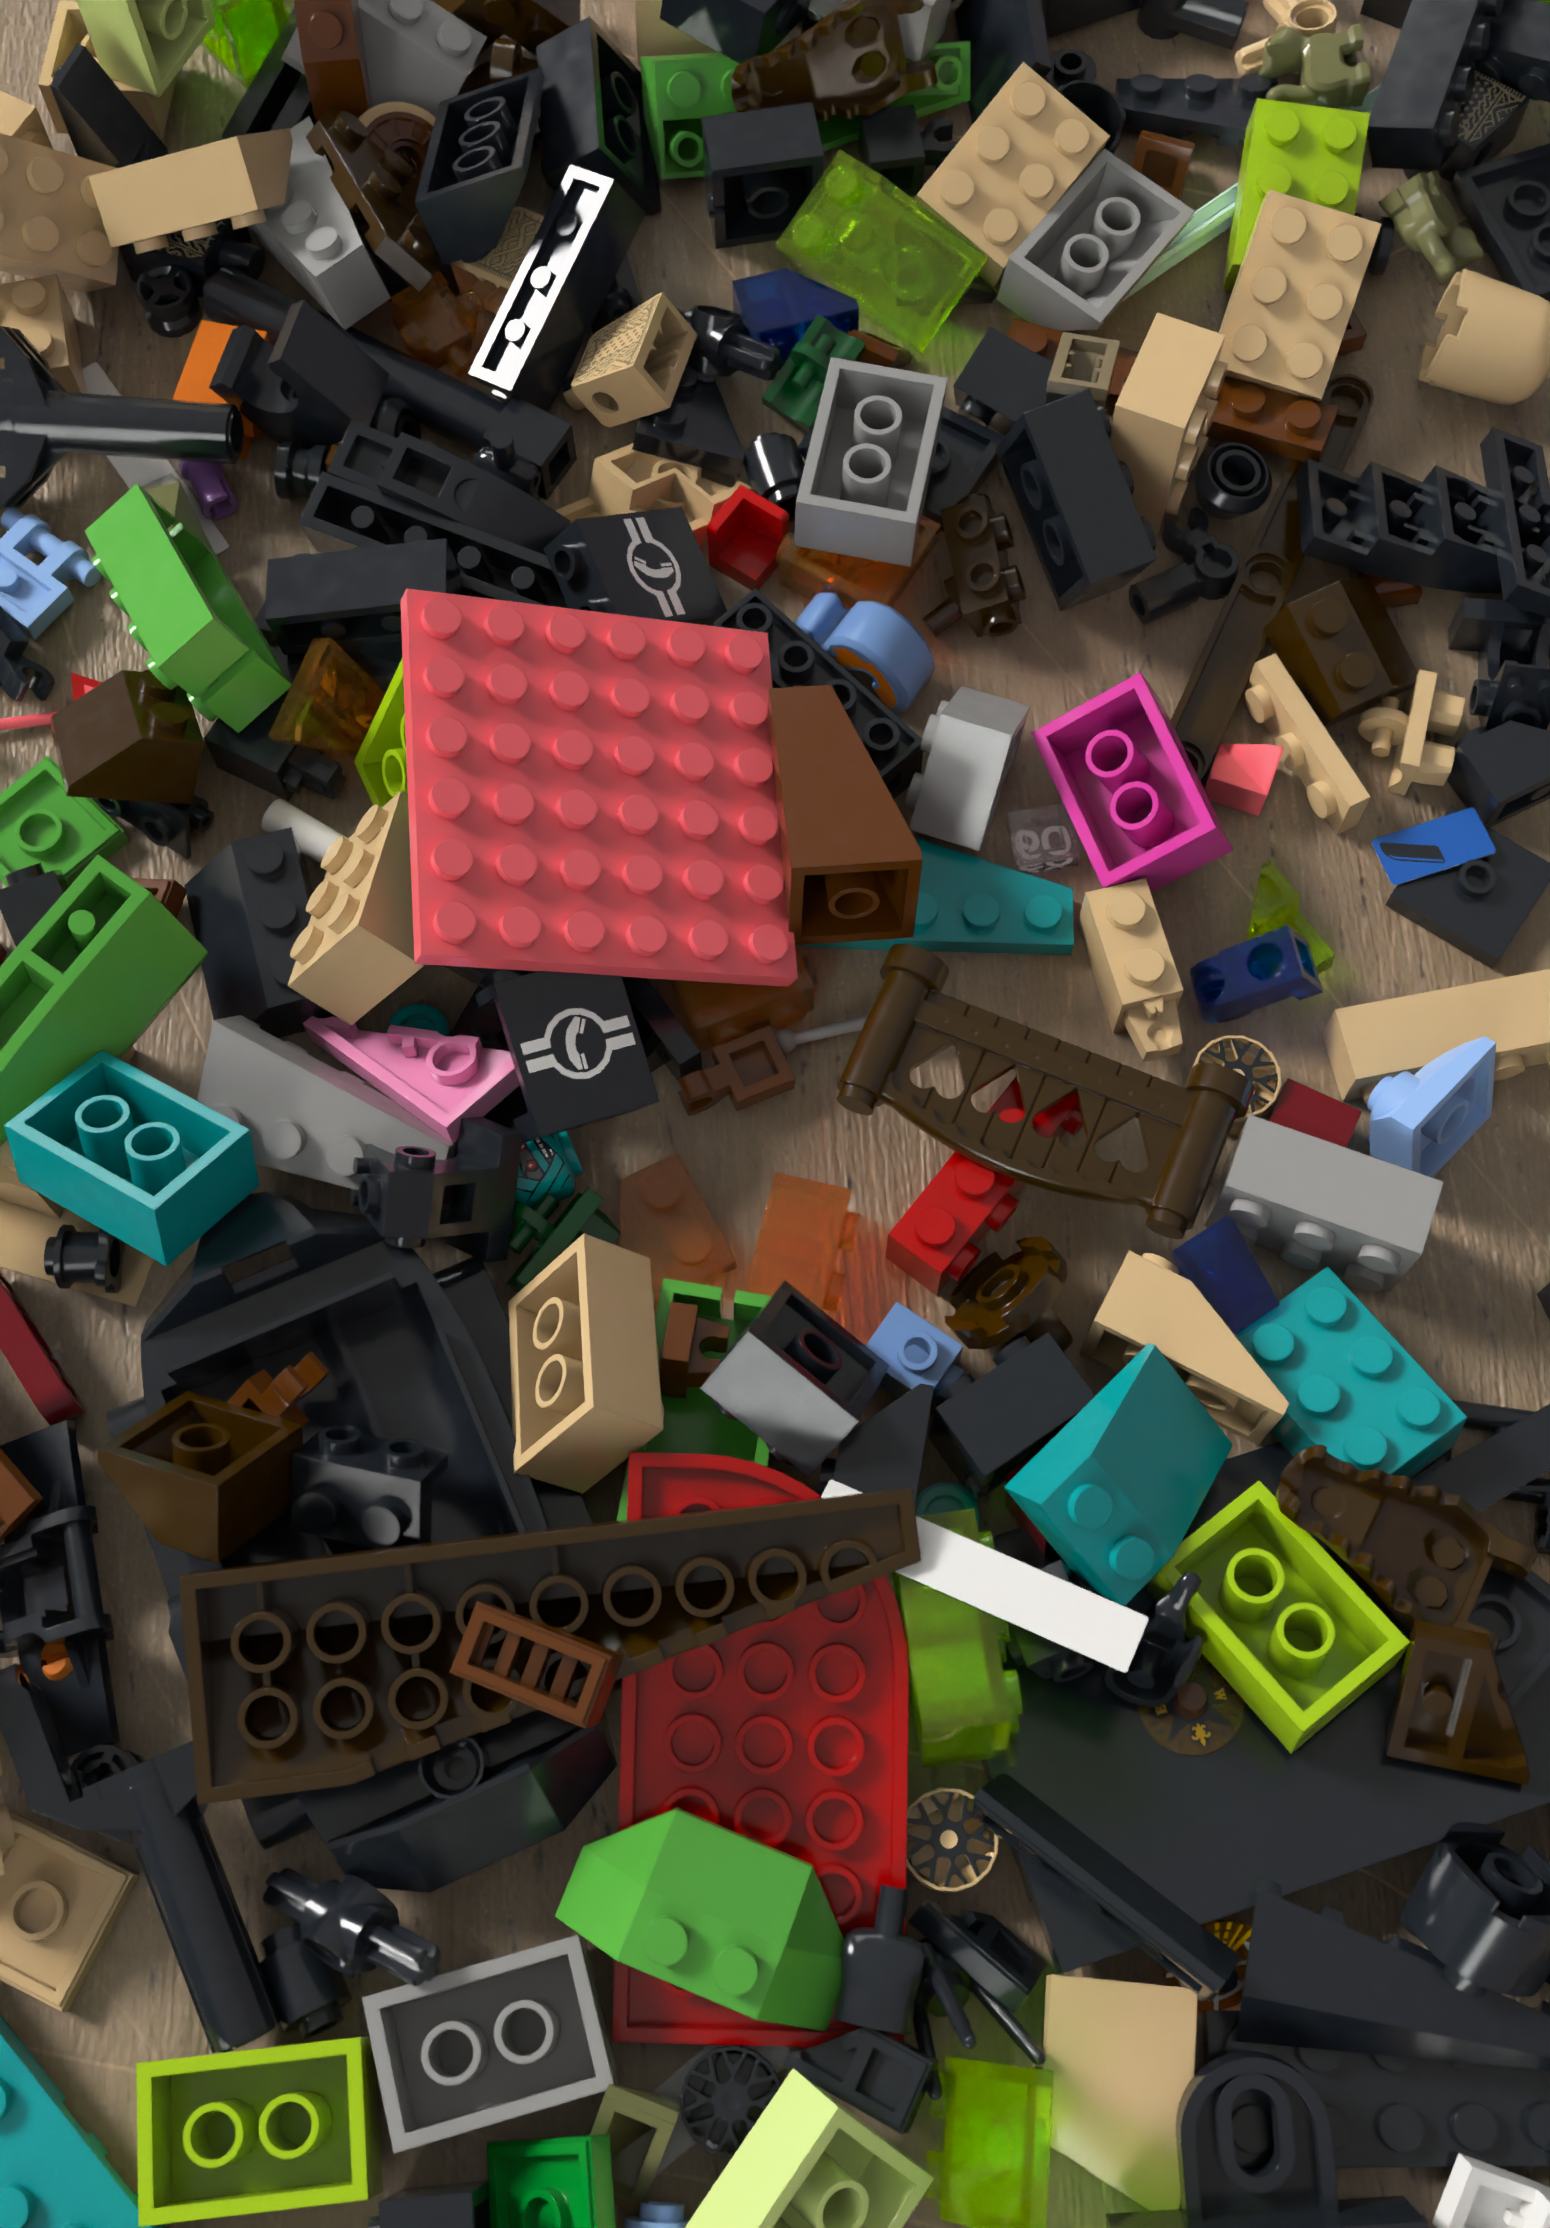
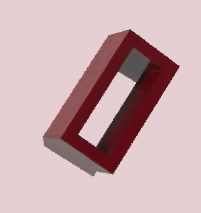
[1267,1078,1362,1148]

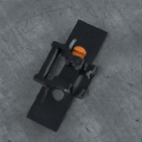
[0,1420,120,1759]

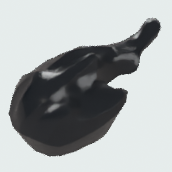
[1104,1572,1204,1707]

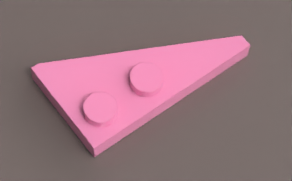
[303,1016,520,1143]

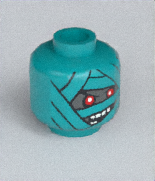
[515,1129,584,1208]

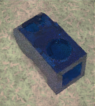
[1189,925,1323,1023]

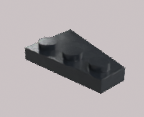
[1115,74,1279,149]

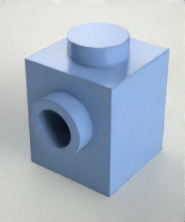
[865,1302,965,1403]

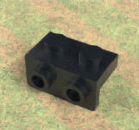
[291,1425,448,1549]

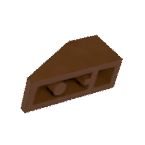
[294,0,373,123]

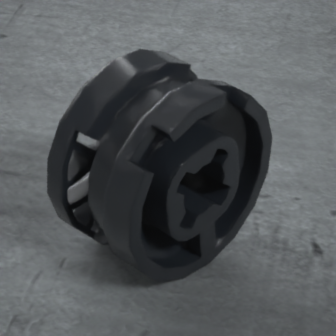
[680,2045,781,2158]

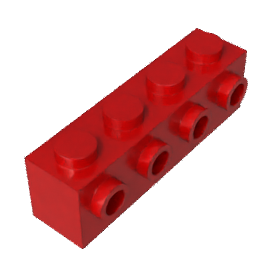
[885,1076,1084,1296]

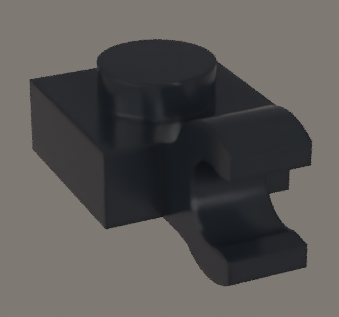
[0,606,55,701]

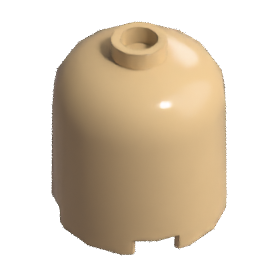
[1417,269,1550,405]

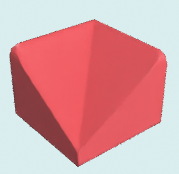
[1204,744,1284,816]

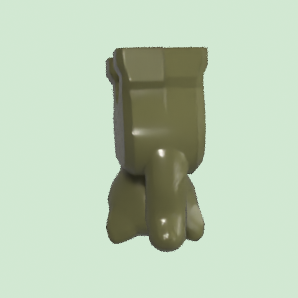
[1259,24,1371,109]
[1378,170,1484,285]

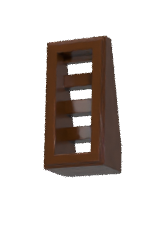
[450,1601,623,1729]

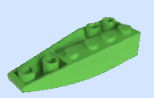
[640,41,970,180]
[0,854,209,1146]

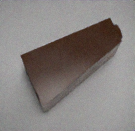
[768,685,923,945]

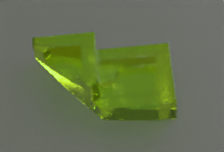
[1246,860,1335,996]

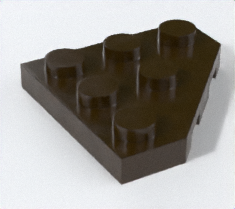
[306,104,441,292]

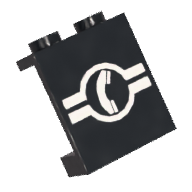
[543,507,728,626]
[475,969,660,1144]

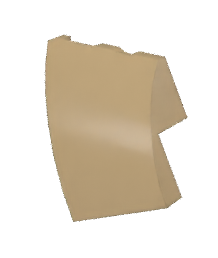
[555,443,752,547]
[1030,1974,1197,2211]

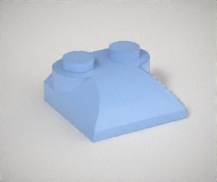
[1367,1036,1496,1178]

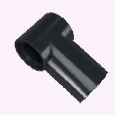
[1137,0,1249,50]

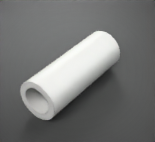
[262,799,348,864]

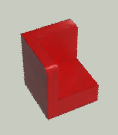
[707,485,789,591]

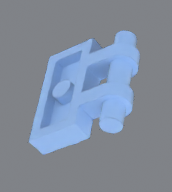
[0,507,101,640]

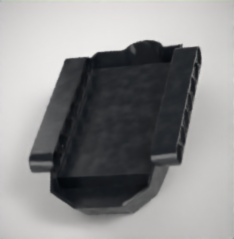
[106,1191,622,1893]

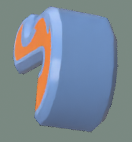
[794,592,935,713]

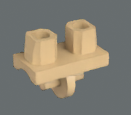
[1358,669,1465,796]

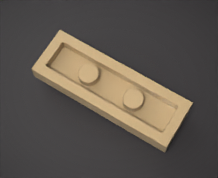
[1244,653,1371,835]

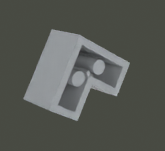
[905,686,1030,851]

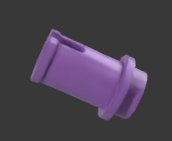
[179,461,238,520]

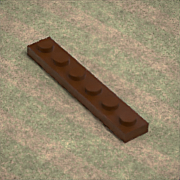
[1006,319,1339,463]

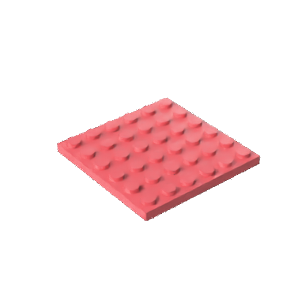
[400,588,798,987]

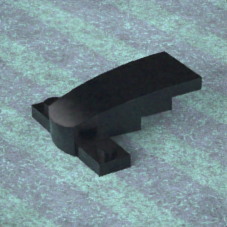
[1295,427,1550,619]

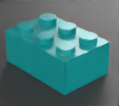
[4,1050,259,1266]
[1234,1266,1467,1478]

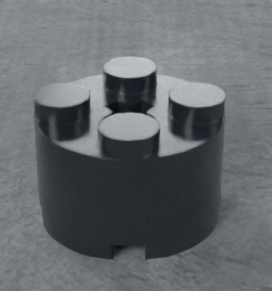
[1399,1822,1550,1997]

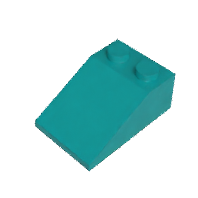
[1004,1343,1233,1606]

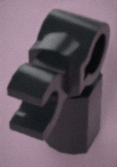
[1129,507,1239,625]

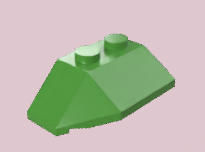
[555,1808,845,2031]

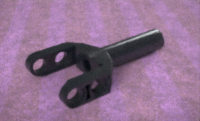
[0,325,244,508]
[0,1594,281,2053]

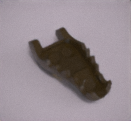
[731,0,938,121]
[1276,1444,1537,1654]

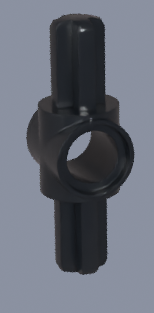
[675,305,784,381]
[262,1868,441,1986]

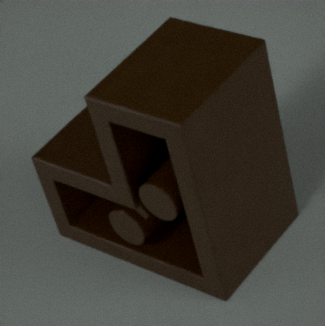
[431,0,581,57]

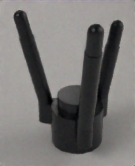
[913,1938,1046,2101]

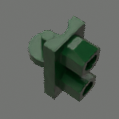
[762,314,866,432]
[506,1187,621,1293]

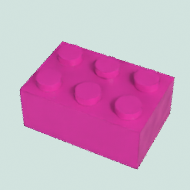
[1031,672,1234,893]

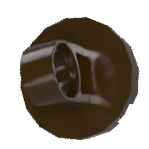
[945,1237,1073,1352]

